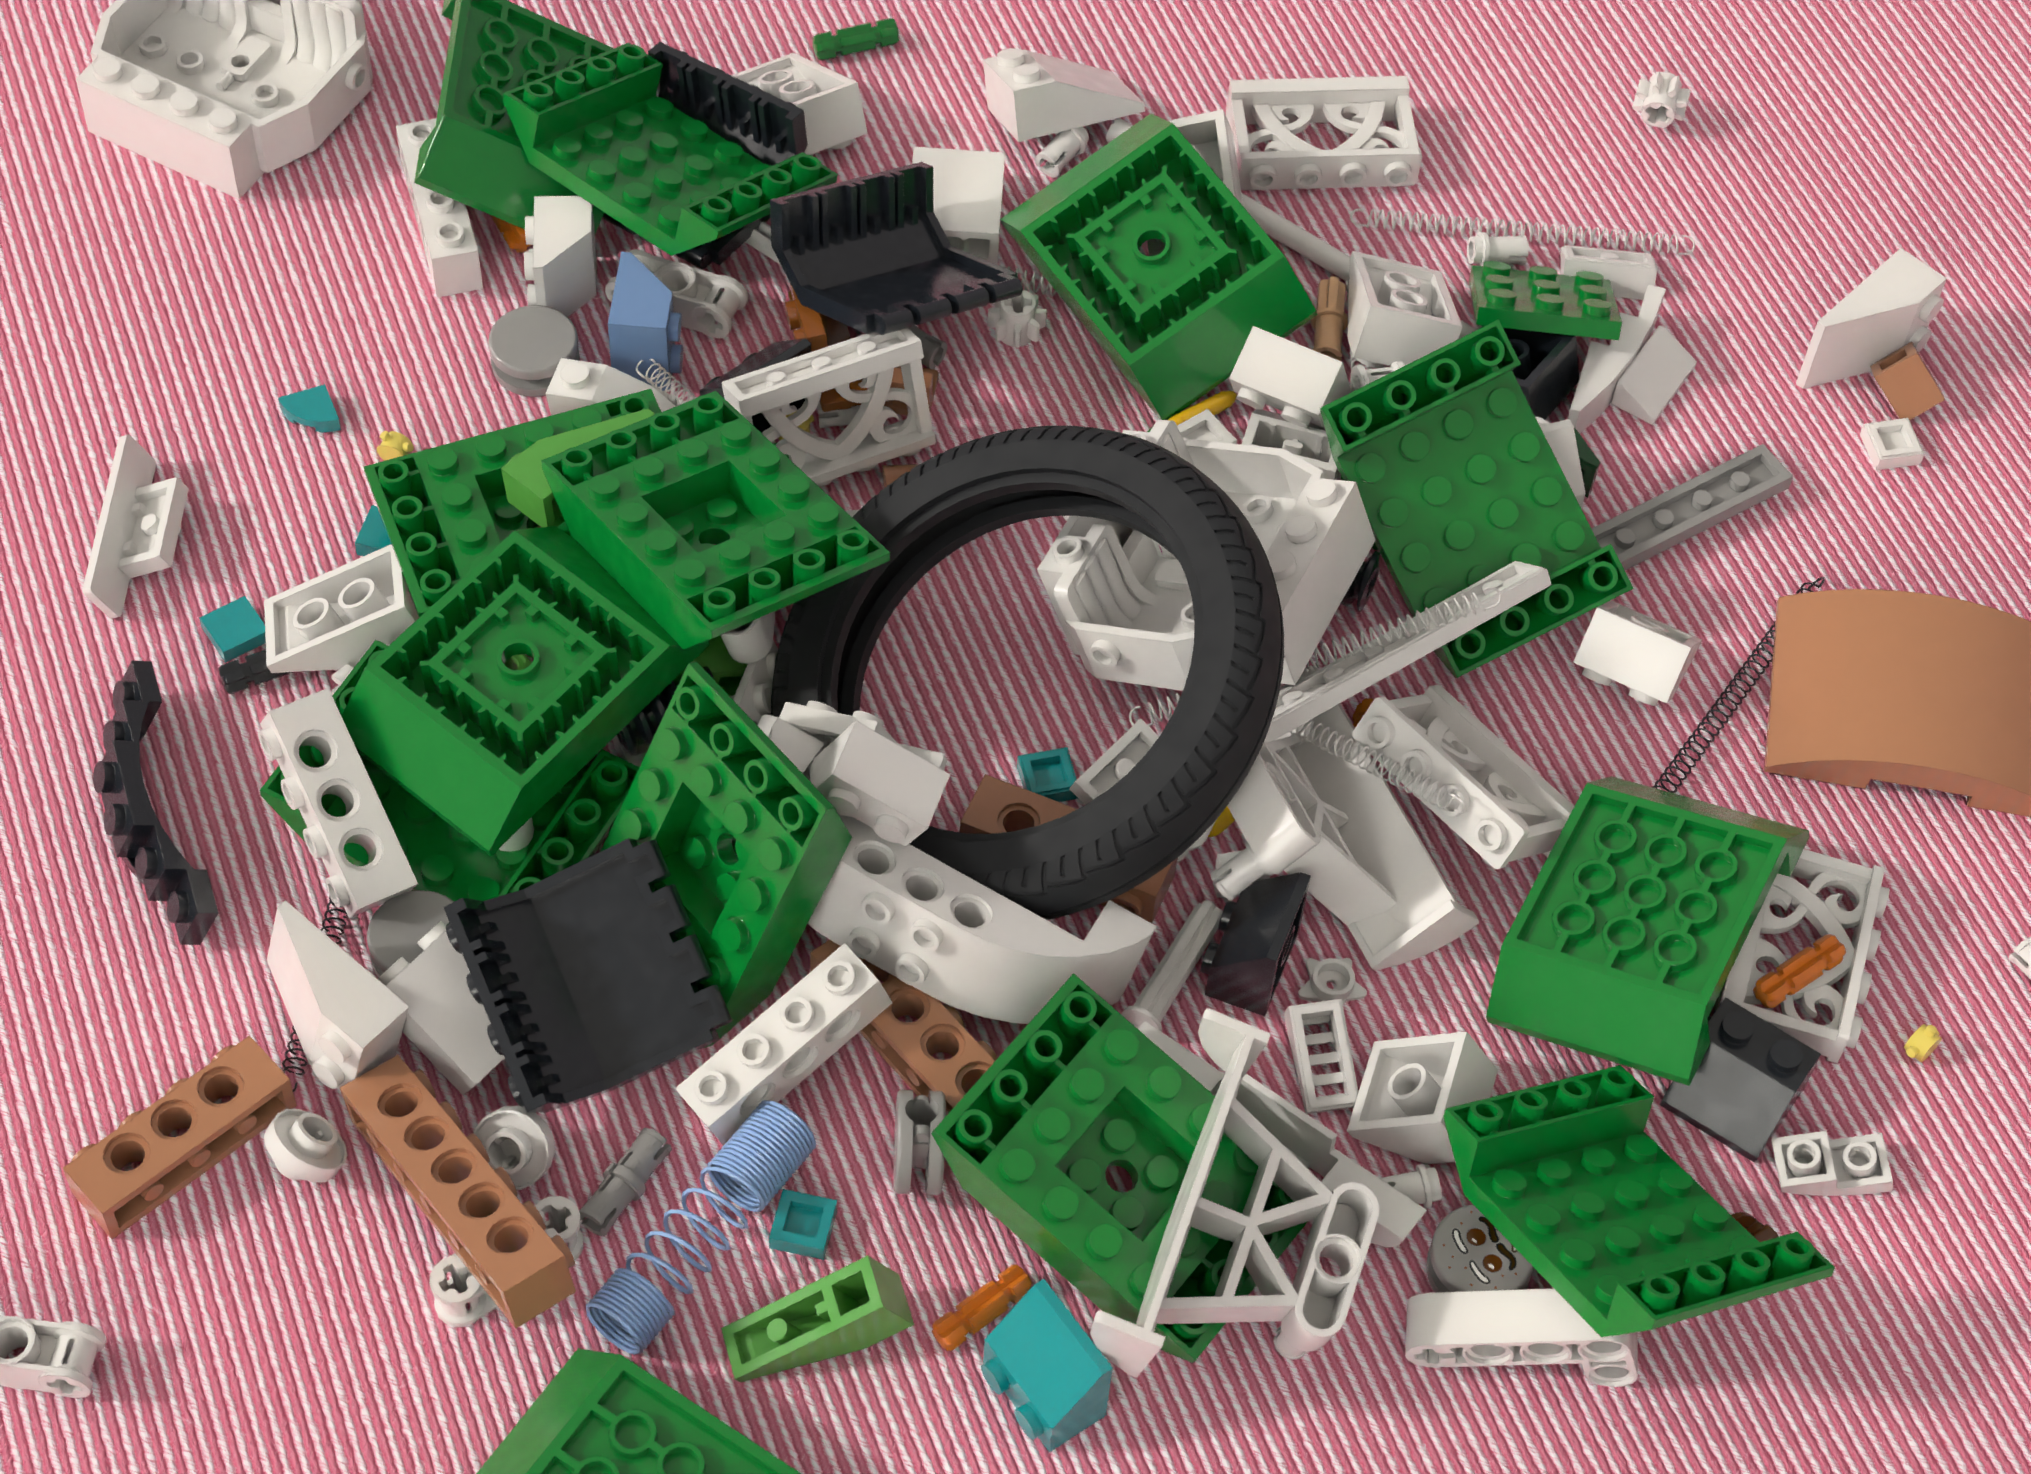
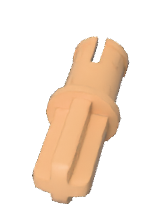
[1311,276,1348,361]

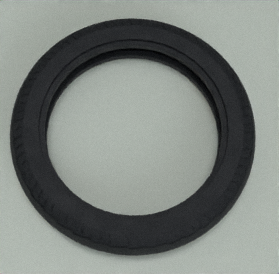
[771,426,1284,920]

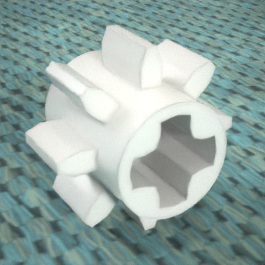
[1632,71,1691,127]
[987,290,1047,348]

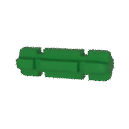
[813,18,899,61]

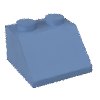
[608,252,683,392]

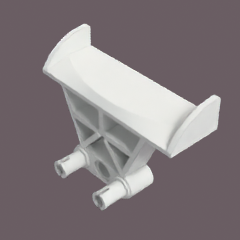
[1211,665,1480,970]
[1090,1009,1380,1378]

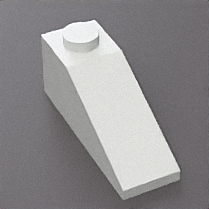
[545,358,684,416]

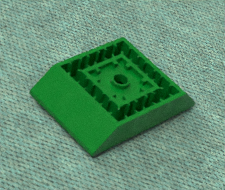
[1000,113,1317,420]
[363,389,661,617]
[541,391,890,650]
[342,526,710,857]
[600,661,852,1048]
[931,973,1308,1363]

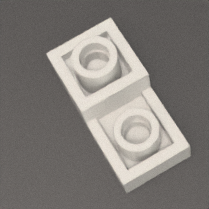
[1771,1130,1893,1196]

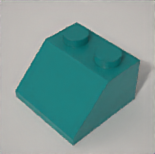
[981,1278,1113,1453]

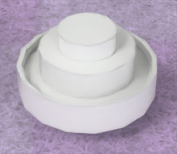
[473,1106,555,1190]
[264,1109,347,1183]

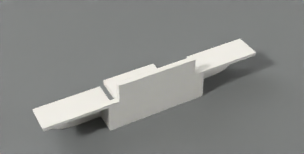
[1138,1021,1427,1248]

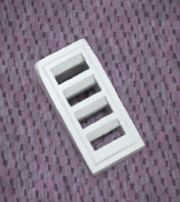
[1284,999,1358,1114]

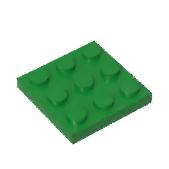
[1469,261,1622,340]

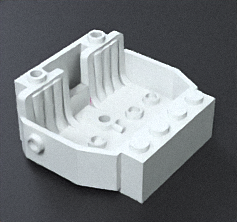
[76,0,373,200]
[1037,419,1375,691]

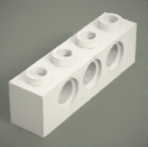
[396,118,483,297]
[258,688,418,918]
[675,943,893,1146]

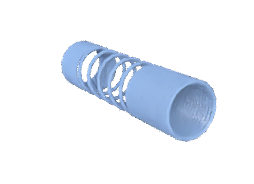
[586,1100,816,1354]

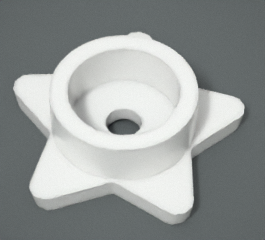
[1298,958,1367,1005]

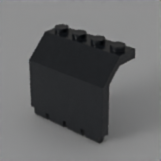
[603,42,808,269]
[770,162,1023,335]
[443,838,732,1113]

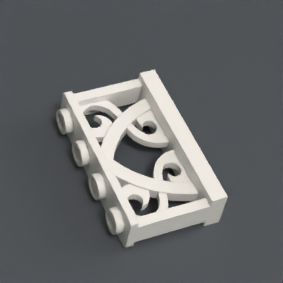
[1226,76,1422,190]
[721,328,936,487]
[1352,684,1574,869]
[1714,849,1890,1063]

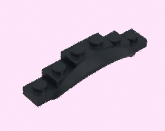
[93,660,218,945]

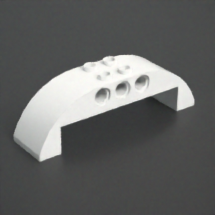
[768,718,1157,1024]

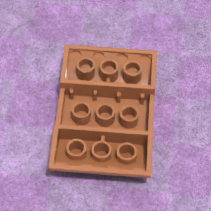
[1764,589,2031,817]

